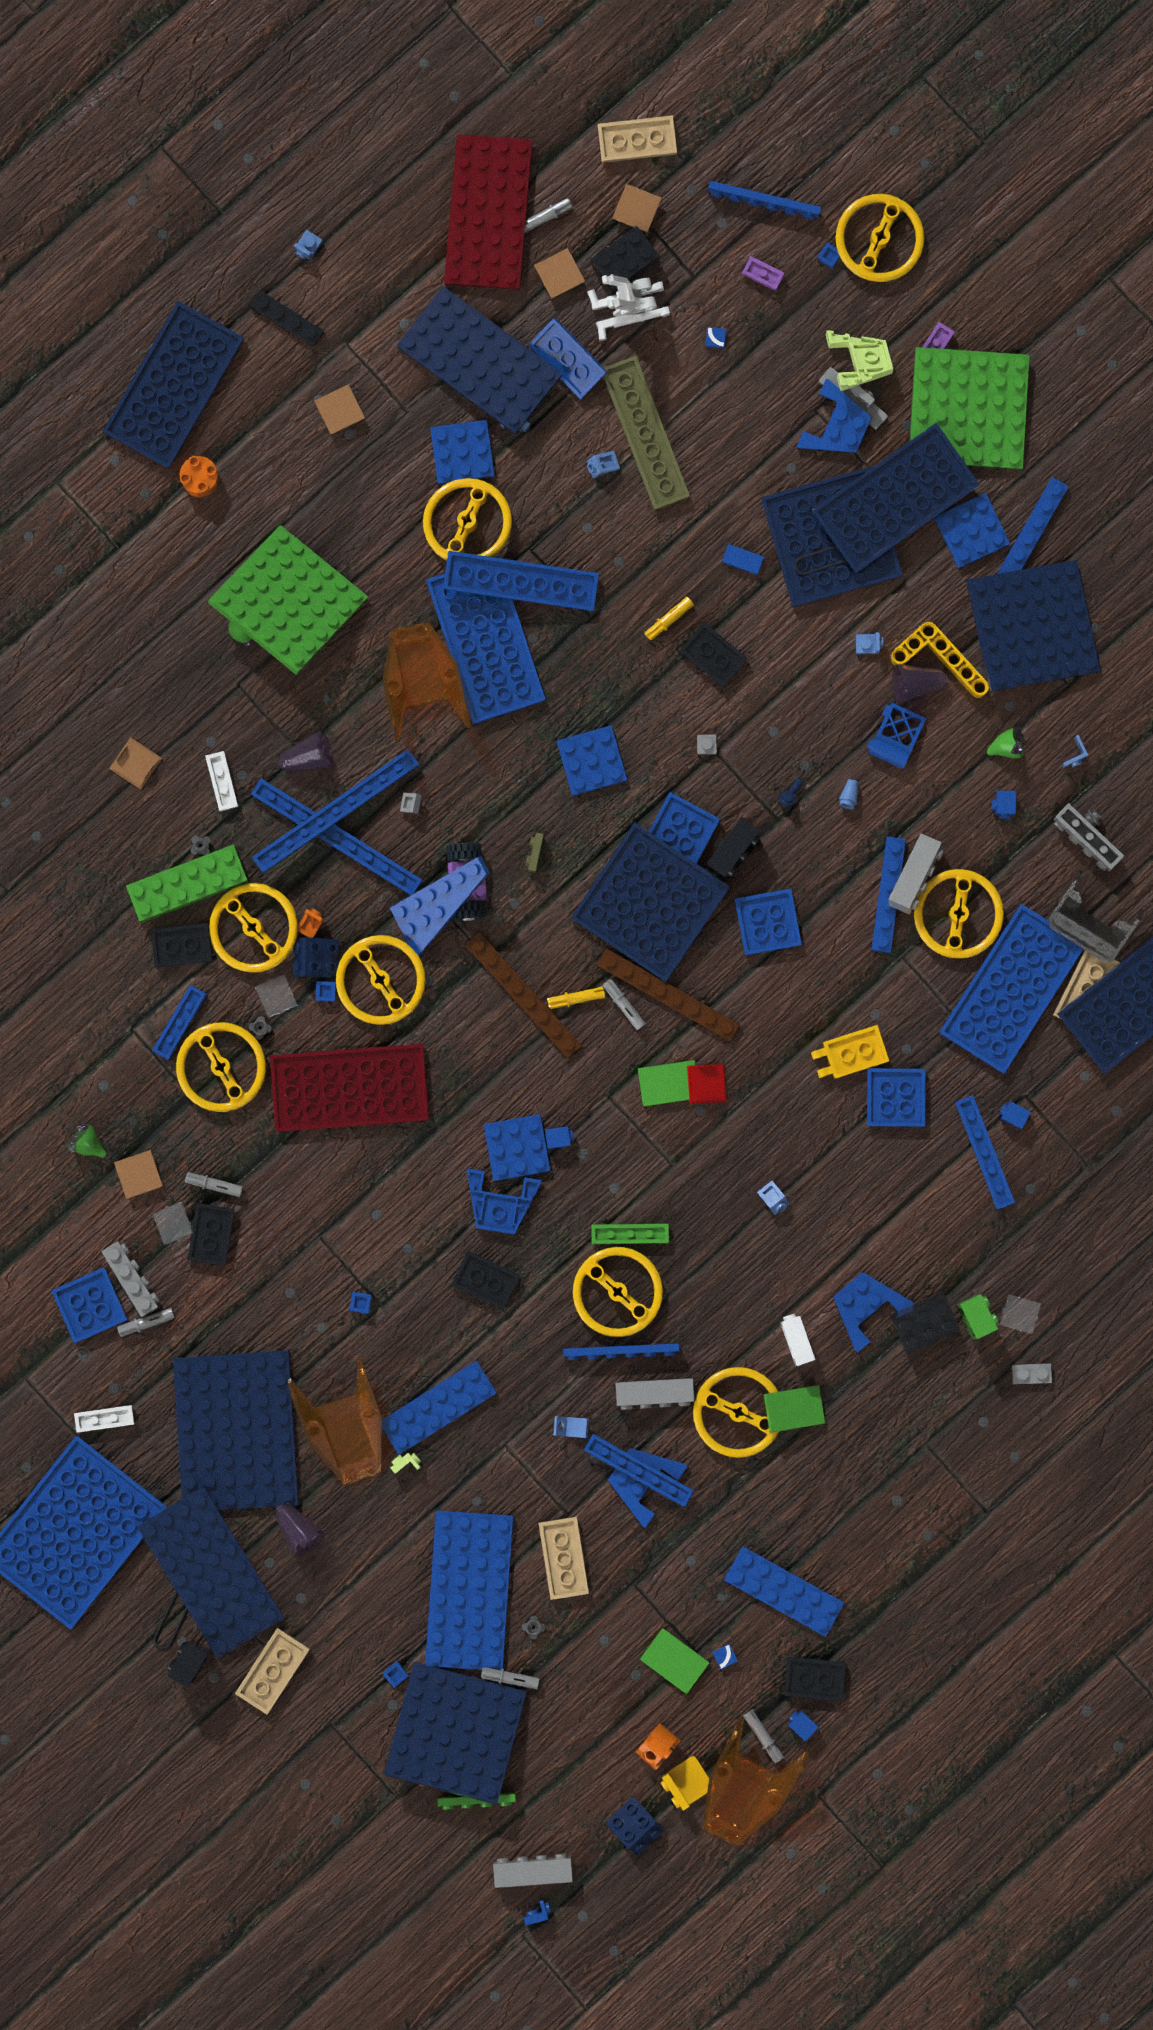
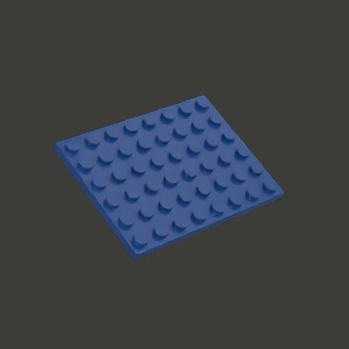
[0,1435,167,1630]

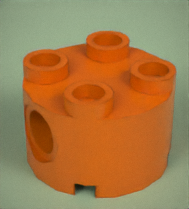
[179,456,219,498]
[636,1723,681,1770]

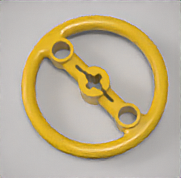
[836,194,924,282]
[423,478,512,561]
[914,869,1004,959]
[209,883,298,973]
[336,935,426,1025]
[176,1022,266,1112]
[573,1247,663,1337]
[693,1367,779,1458]

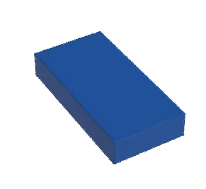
[722,544,764,575]

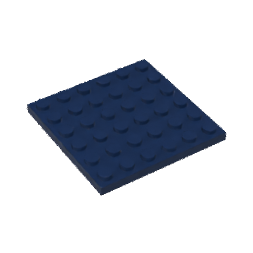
[761,467,903,608]
[966,560,1100,692]
[571,822,730,982]
[384,1662,526,1805]

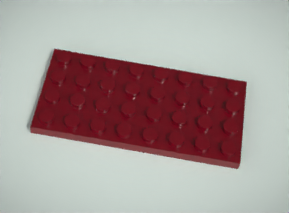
[444,134,533,290]
[270,1044,429,1132]

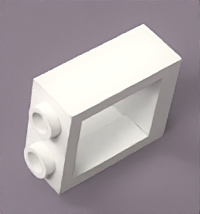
[780,1313,815,1366]

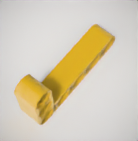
[891,622,989,698]

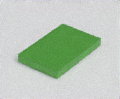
[638,1060,695,1107]
[763,1385,825,1433]
[640,1628,709,1694]

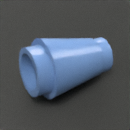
[839,779,859,809]

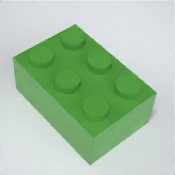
[956,1294,999,1340]

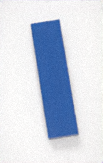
[152,985,207,1061]

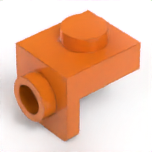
[298,908,324,938]

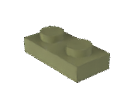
[525,833,544,873]

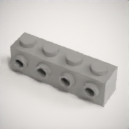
[1053,803,1124,872]
[888,834,944,915]
[101,1241,160,1317]
[616,1378,694,1410]
[493,1854,573,1888]

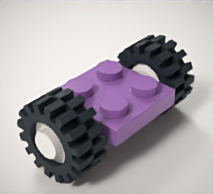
[447,843,487,921]

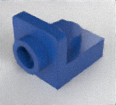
[524,1899,551,1925]

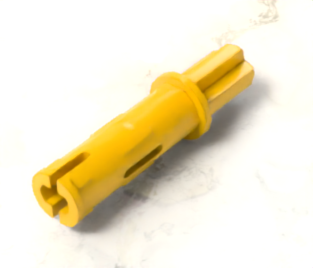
[644,596,694,640]
[547,986,605,1009]

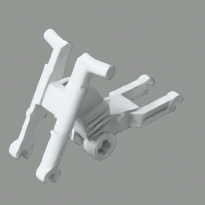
[587,274,670,341]

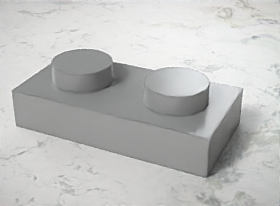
[1012,1364,1052,1384]

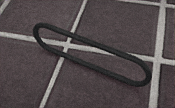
[795,546,847,575]
[153,1591,188,1650]

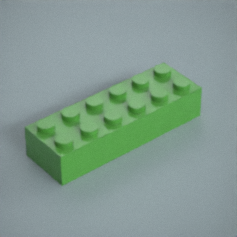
[126,844,249,923]

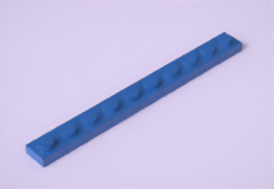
[252,749,419,874]
[251,779,423,896]

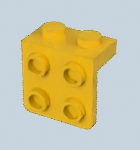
[661,1756,714,1811]

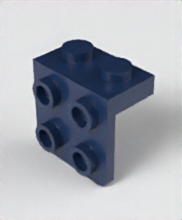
[293,937,339,978]
[607,1798,665,1856]

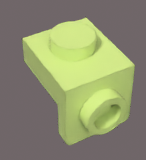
[391,1453,421,1474]

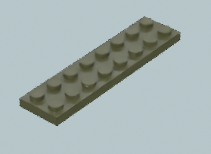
[603,356,690,511]

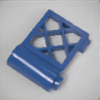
[866,703,926,769]

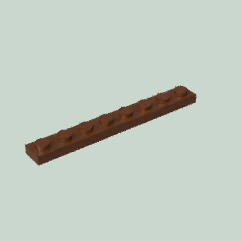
[465,933,582,1058]
[597,949,739,1041]

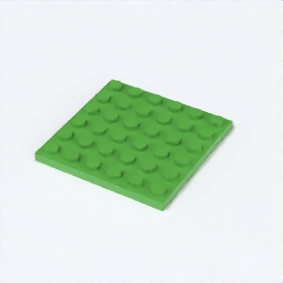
[910,347,1029,470]
[208,525,368,675]

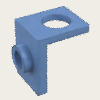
[1062,735,1088,768]
[553,1416,589,1438]

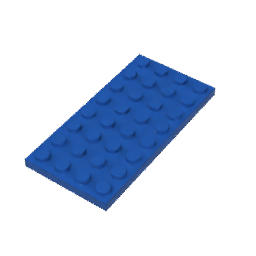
[426,556,546,725]
[939,904,1086,1074]
[425,1510,513,1670]

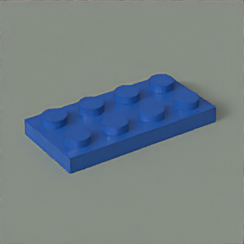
[529,318,607,400]

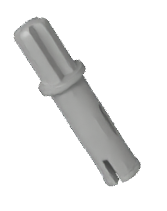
[525,198,572,233]
[603,979,646,1030]
[185,1172,243,1197]
[117,1308,175,1337]
[481,1667,539,1689]
[743,1709,783,1763]

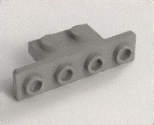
[819,367,887,430]

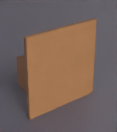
[612,184,661,232]
[534,248,585,299]
[314,384,365,435]
[109,737,162,790]
[114,1150,163,1199]

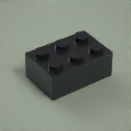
[591,226,659,294]
[706,817,760,880]
[889,1292,960,1354]
[167,1639,212,1688]

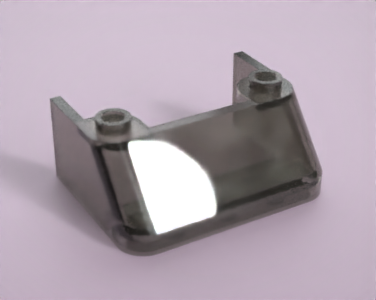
[1048,870,1144,962]

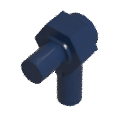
[779,778,803,808]

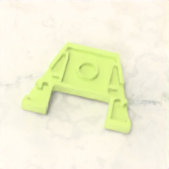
[826,330,893,391]

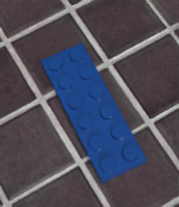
[378,1360,497,1455]
[724,1546,844,1637]

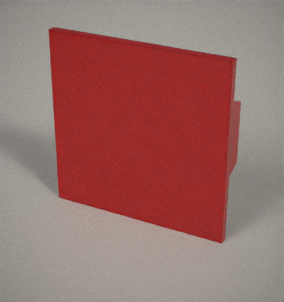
[687,1064,727,1104]

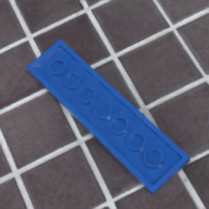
[443,551,599,611]

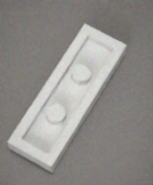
[205,751,238,812]
[74,1405,135,1432]

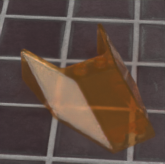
[382,622,471,743]
[287,1355,382,1485]
[702,1716,809,1847]

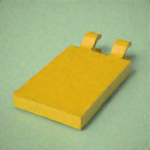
[811,1025,889,1079]

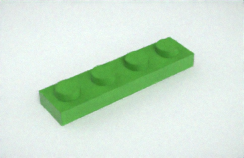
[592,1224,669,1244]
[437,1792,516,1810]

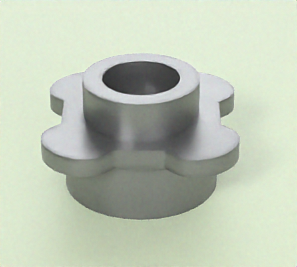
[1085,809,1102,827]
[191,836,210,855]
[249,1016,272,1039]
[522,1616,545,1639]

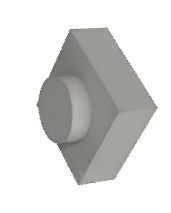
[697,735,717,755]
[400,793,422,814]

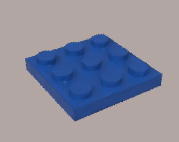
[430,420,494,485]
[934,493,1010,569]
[557,725,627,796]
[649,792,720,864]
[734,889,802,956]
[867,1068,925,1127]
[484,1114,550,1181]
[51,1267,128,1344]

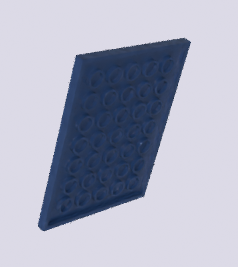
[173,1350,299,1510]

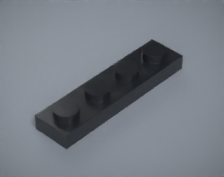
[250,290,324,348]

